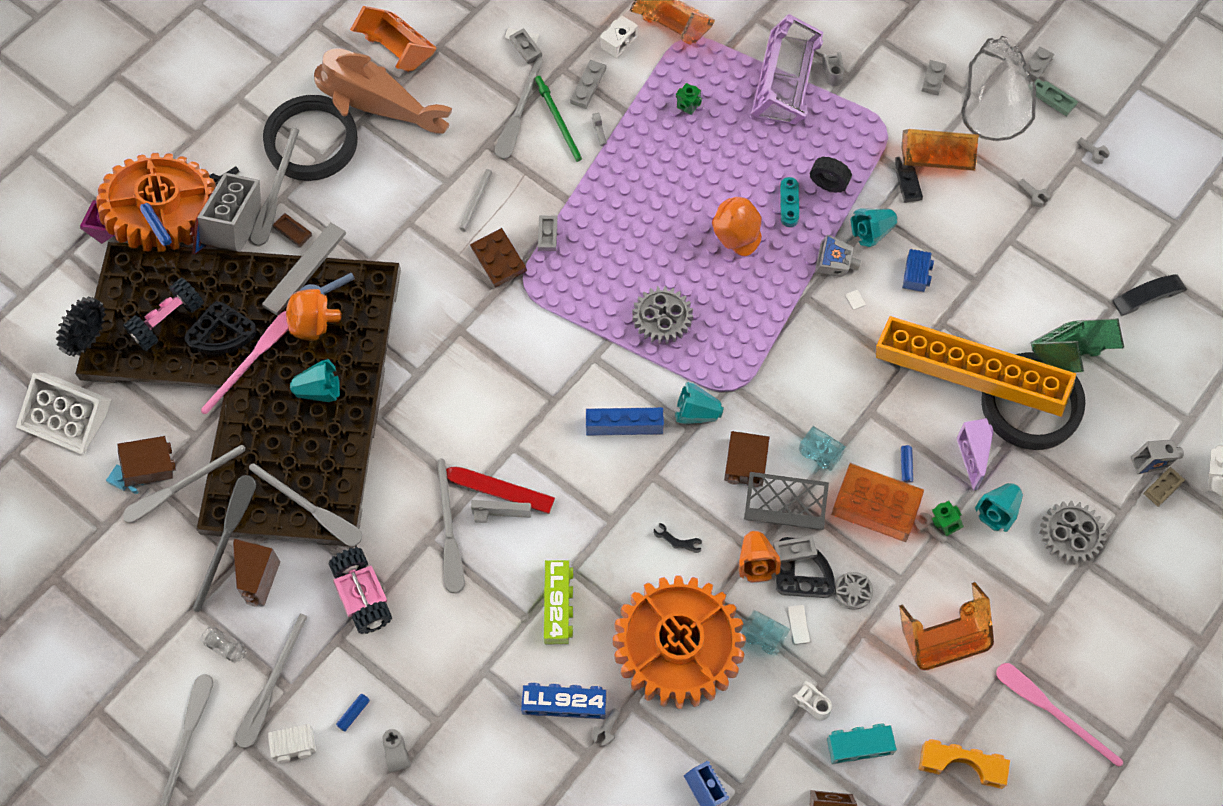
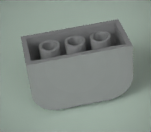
[197,173,261,252]

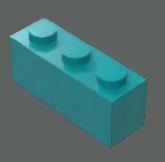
[827,723,897,764]

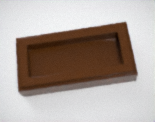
[273,213,312,247]

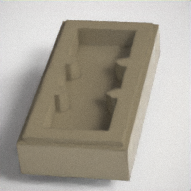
[1143,467,1185,507]

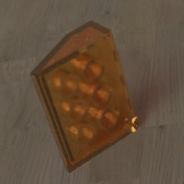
[831,463,924,542]

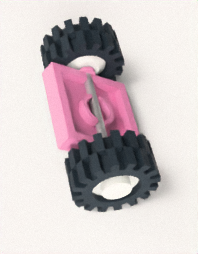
[123,278,204,351]
[328,547,392,634]

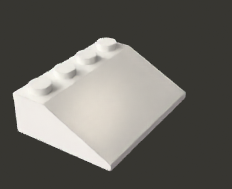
[16,373,111,454]

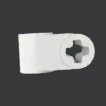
[792,681,832,720]

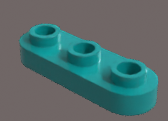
[780,177,799,227]

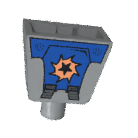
[815,235,861,277]
[1131,440,1184,474]

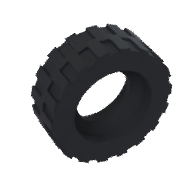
[809,156,852,193]

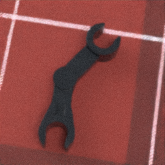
[653,523,702,553]

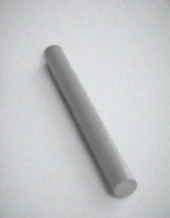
[459,169,492,232]

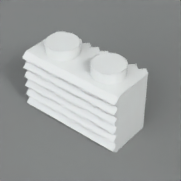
[268,724,316,763]

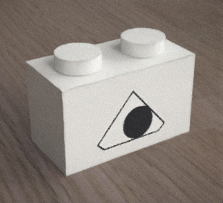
[600,15,638,58]

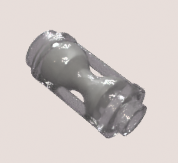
[201,627,246,663]

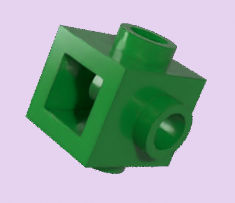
[676,83,702,115]
[931,500,964,537]

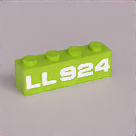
[544,560,573,644]

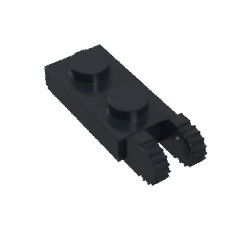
[895,155,923,203]

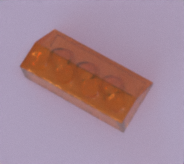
[901,129,979,171]

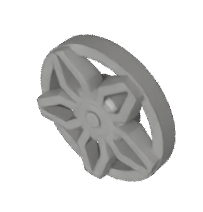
[835,572,873,609]

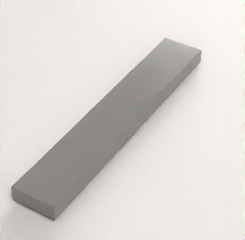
[262,222,346,316]

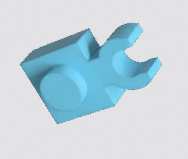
[106,464,144,494]

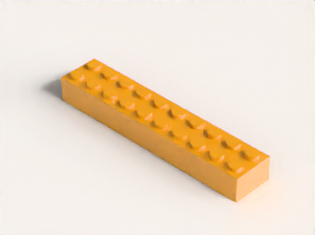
[876,316,1076,417]

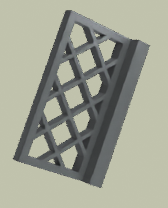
[744,472,829,530]

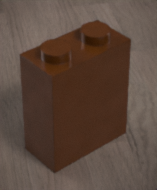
[724,431,770,488]
[117,436,176,487]

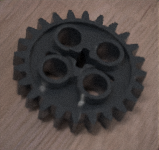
[56,296,106,357]

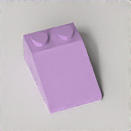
[957,418,993,491]

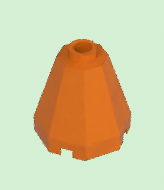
[739,531,781,583]

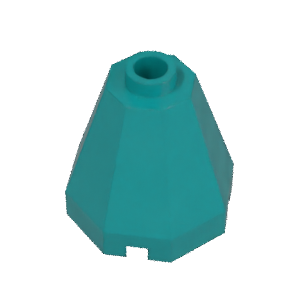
[850,208,897,247]
[290,359,340,402]
[675,382,724,424]
[975,483,1023,532]

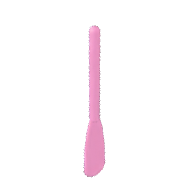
[201,311,289,414]
[996,663,1123,767]

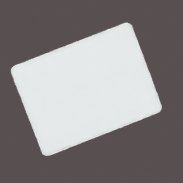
[846,290,866,309]

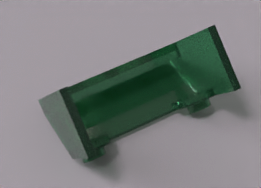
[1030,318,1124,372]

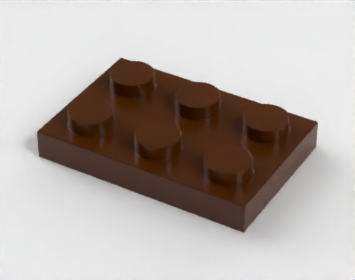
[470,228,527,288]

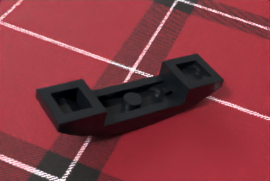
[1112,274,1187,317]

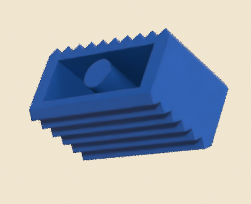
[902,249,934,292]
[683,761,729,806]

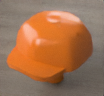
[712,197,762,256]
[286,289,342,341]

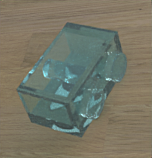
[798,426,846,471]
[742,610,790,655]

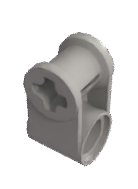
[822,52,844,86]
[382,729,411,773]

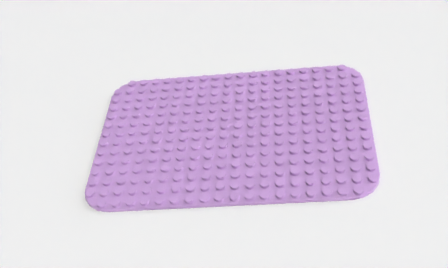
[523,36,888,392]

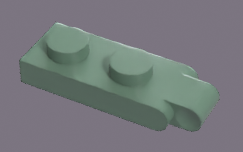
[1030,79,1078,117]

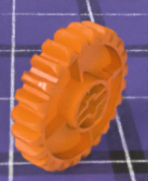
[96,153,216,252]
[613,575,746,709]

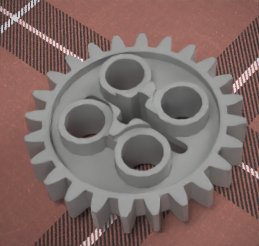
[632,286,693,344]
[1039,501,1107,565]

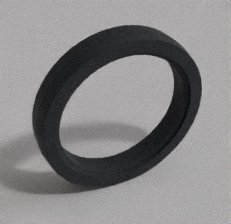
[263,95,358,181]
[981,352,1086,450]

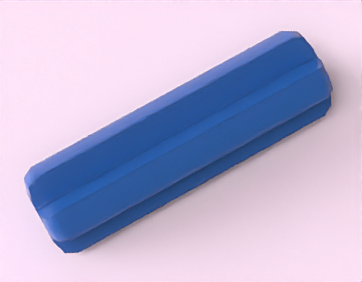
[901,445,914,483]
[336,694,370,731]

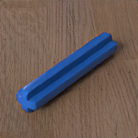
[140,203,172,246]

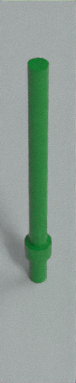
[535,75,582,162]

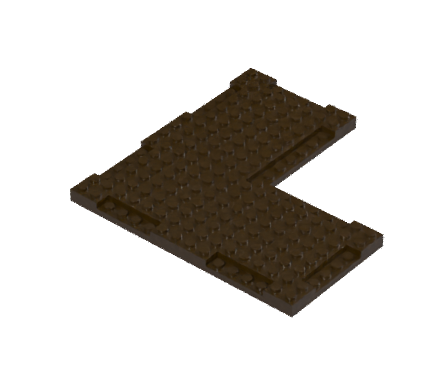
[75,242,401,547]

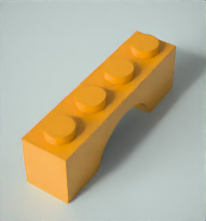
[918,739,1010,789]

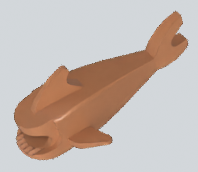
[314,48,452,134]

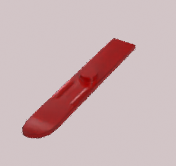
[446,466,555,514]

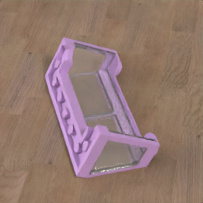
[751,14,824,125]

